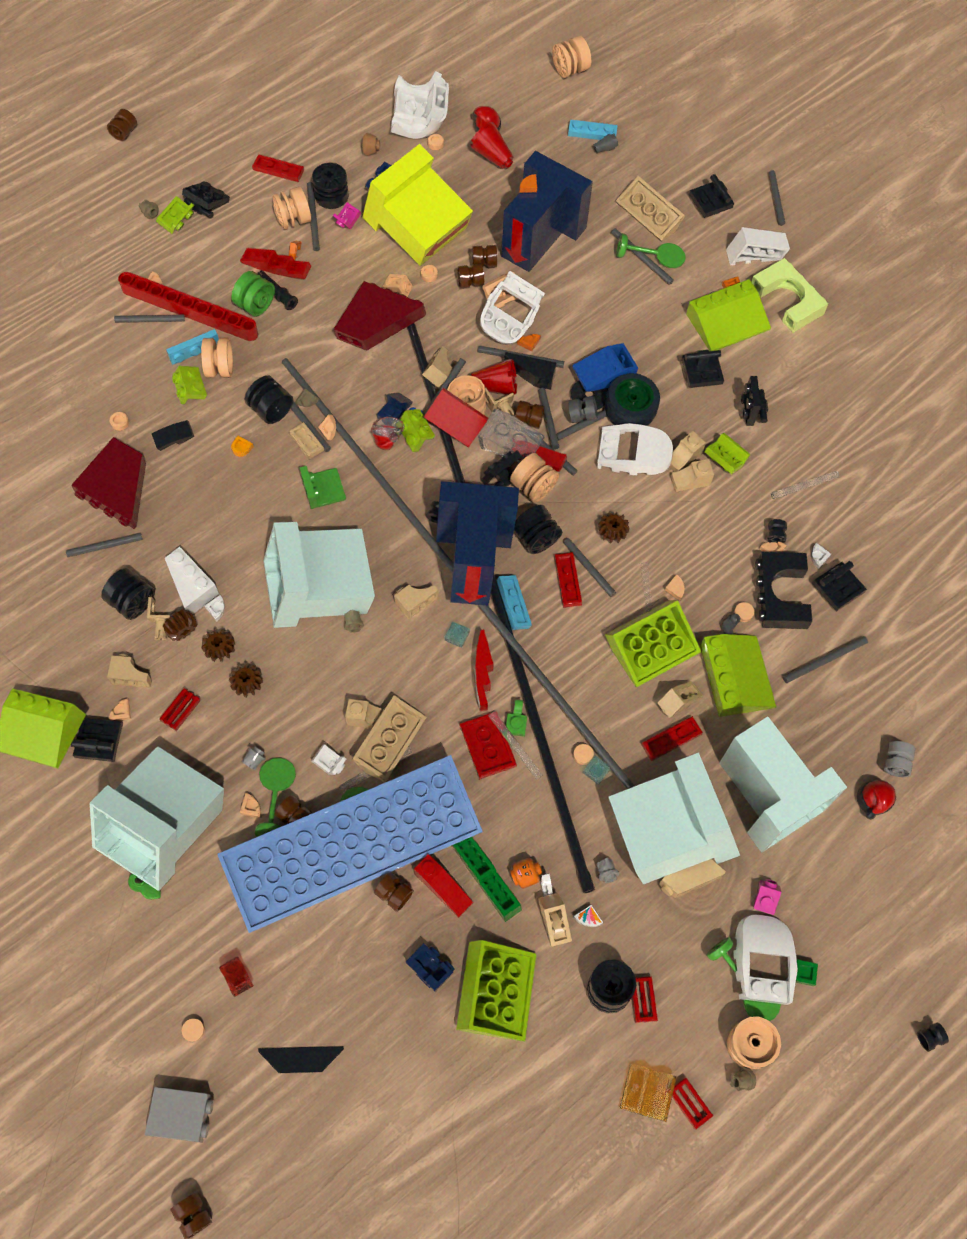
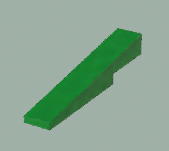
[451,837,522,922]

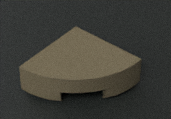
[295,388,320,407]

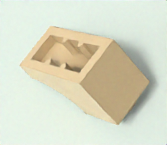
[422,346,453,388]
[669,431,706,472]
[671,459,714,492]
[394,585,439,619]
[107,654,152,688]
[658,681,703,718]
[345,699,384,729]
[538,893,572,947]

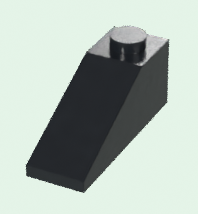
[504,352,557,390]

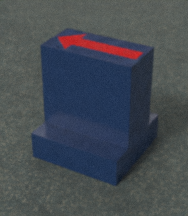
[501,150,593,272]
[436,481,519,606]

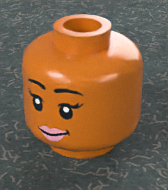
[510,858,543,888]

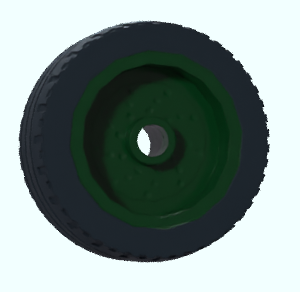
[605,373,660,426]

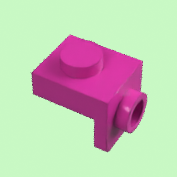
[333,202,361,230]
[753,879,781,915]

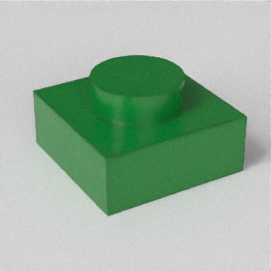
[796,960,818,987]

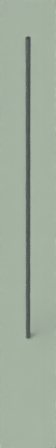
[282,358,635,789]

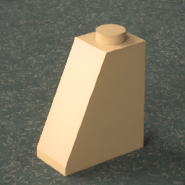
[659,859,726,898]

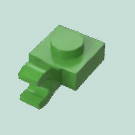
[505,700,527,737]

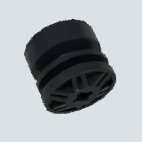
[312,162,349,209]
[245,375,294,424]
[514,505,563,554]
[101,568,155,620]
[587,959,637,1014]

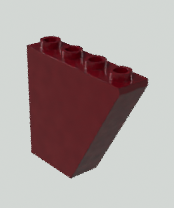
[333,281,426,351]
[71,437,146,529]

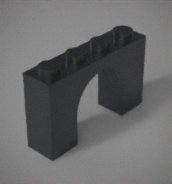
[755,552,812,629]

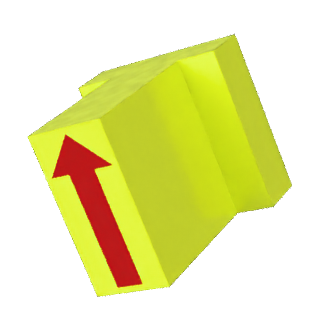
[362,144,473,266]

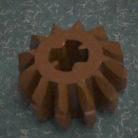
[598,511,630,544]
[163,609,198,641]
[201,629,235,662]
[229,663,263,698]

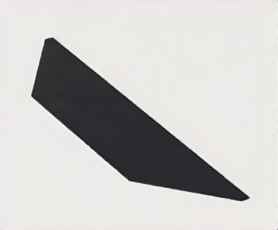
[258,1046,344,1073]

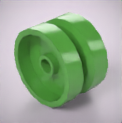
[231,271,275,317]

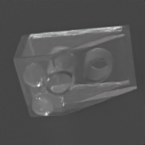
[477,409,545,462]

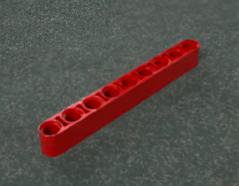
[118,272,258,341]

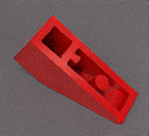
[414,854,473,918]

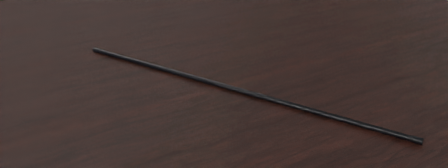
[407,323,595,894]

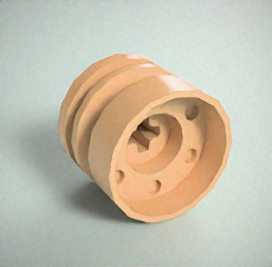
[552,36,591,78]
[272,187,311,230]
[447,375,486,415]
[510,453,559,503]

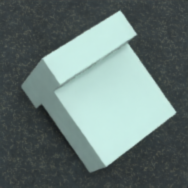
[263,522,375,628]
[719,717,847,853]
[90,746,224,891]
[609,753,740,884]

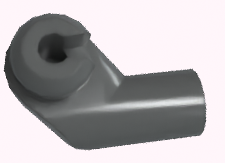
[722,613,741,635]

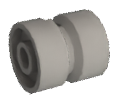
[884,741,916,777]

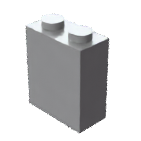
[145,1087,214,1143]

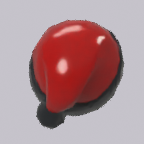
[473,106,501,131]
[857,780,896,820]

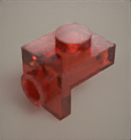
[219,957,254,997]

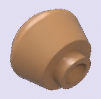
[363,133,380,156]

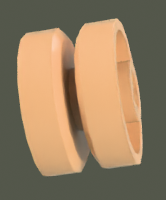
[201,338,233,378]
[727,1017,781,1070]

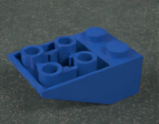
[572,343,638,392]

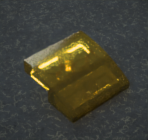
[620,1064,676,1122]

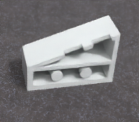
[726,227,790,265]
[165,547,219,614]

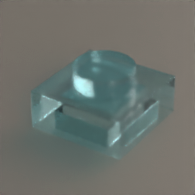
[445,622,470,648]
[583,756,611,785]

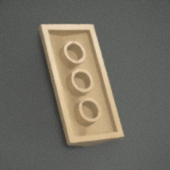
[616,176,685,241]
[352,696,427,782]

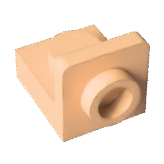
[382,274,413,297]

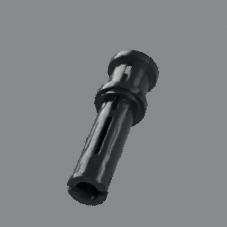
[257,270,298,310]

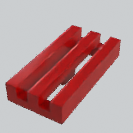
[160,688,201,731]
[632,976,658,1023]
[668,1078,713,1130]

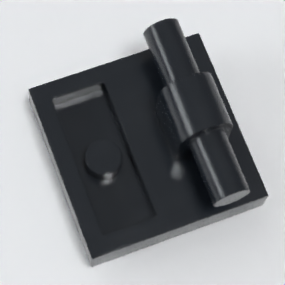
[689,174,734,218]
[182,181,230,219]
[682,349,724,388]
[741,376,768,426]
[481,450,522,487]
[812,561,867,612]
[71,718,123,762]

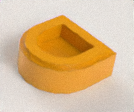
[231,436,254,457]

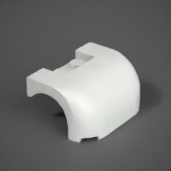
[391,71,449,139]

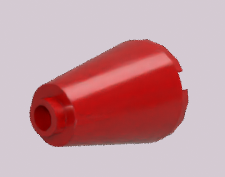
[470,122,514,169]
[471,359,517,394]

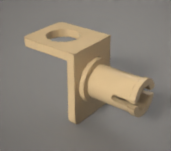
[485,388,516,421]
[147,597,170,640]

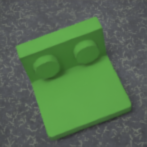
[299,466,346,509]

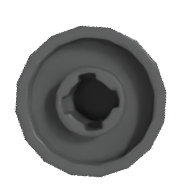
[568,396,598,423]

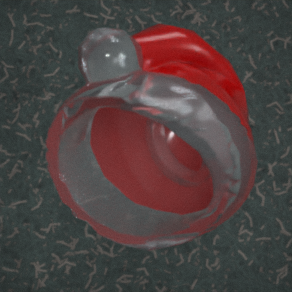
[371,417,405,450]

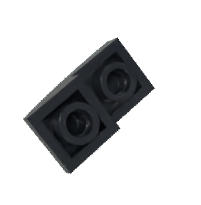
[151,420,194,451]

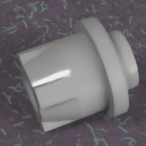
[242,746,266,770]
[596,858,619,883]

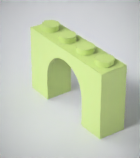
[751,258,828,333]

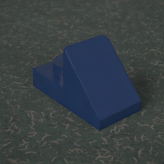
[377,392,413,426]

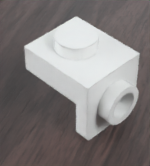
[311,744,346,775]

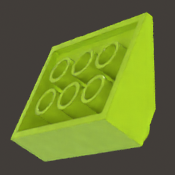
[686,279,771,351]
[605,600,701,687]
[700,634,776,717]
[0,688,86,769]
[456,940,536,1042]

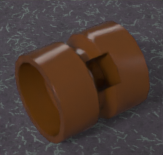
[107,109,137,141]
[472,245,497,268]
[457,263,485,289]
[515,400,545,429]
[274,795,312,824]
[374,872,414,912]
[170,1192,212,1239]

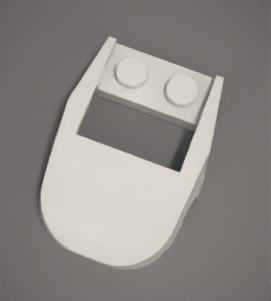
[480,271,545,345]
[597,423,673,475]
[733,915,798,1005]

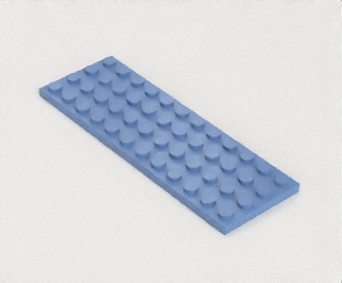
[217,755,483,933]

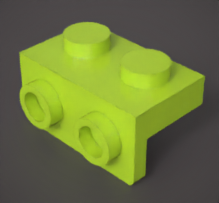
[156,196,194,234]
[172,366,207,404]
[397,409,435,452]
[705,433,750,474]

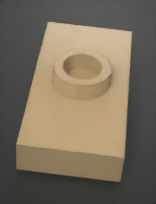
[289,422,324,460]

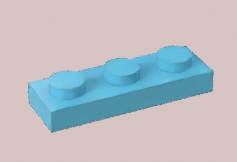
[568,120,618,140]
[166,329,219,365]
[497,575,532,630]

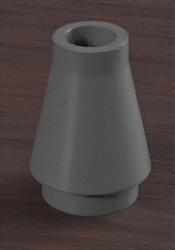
[593,134,618,153]

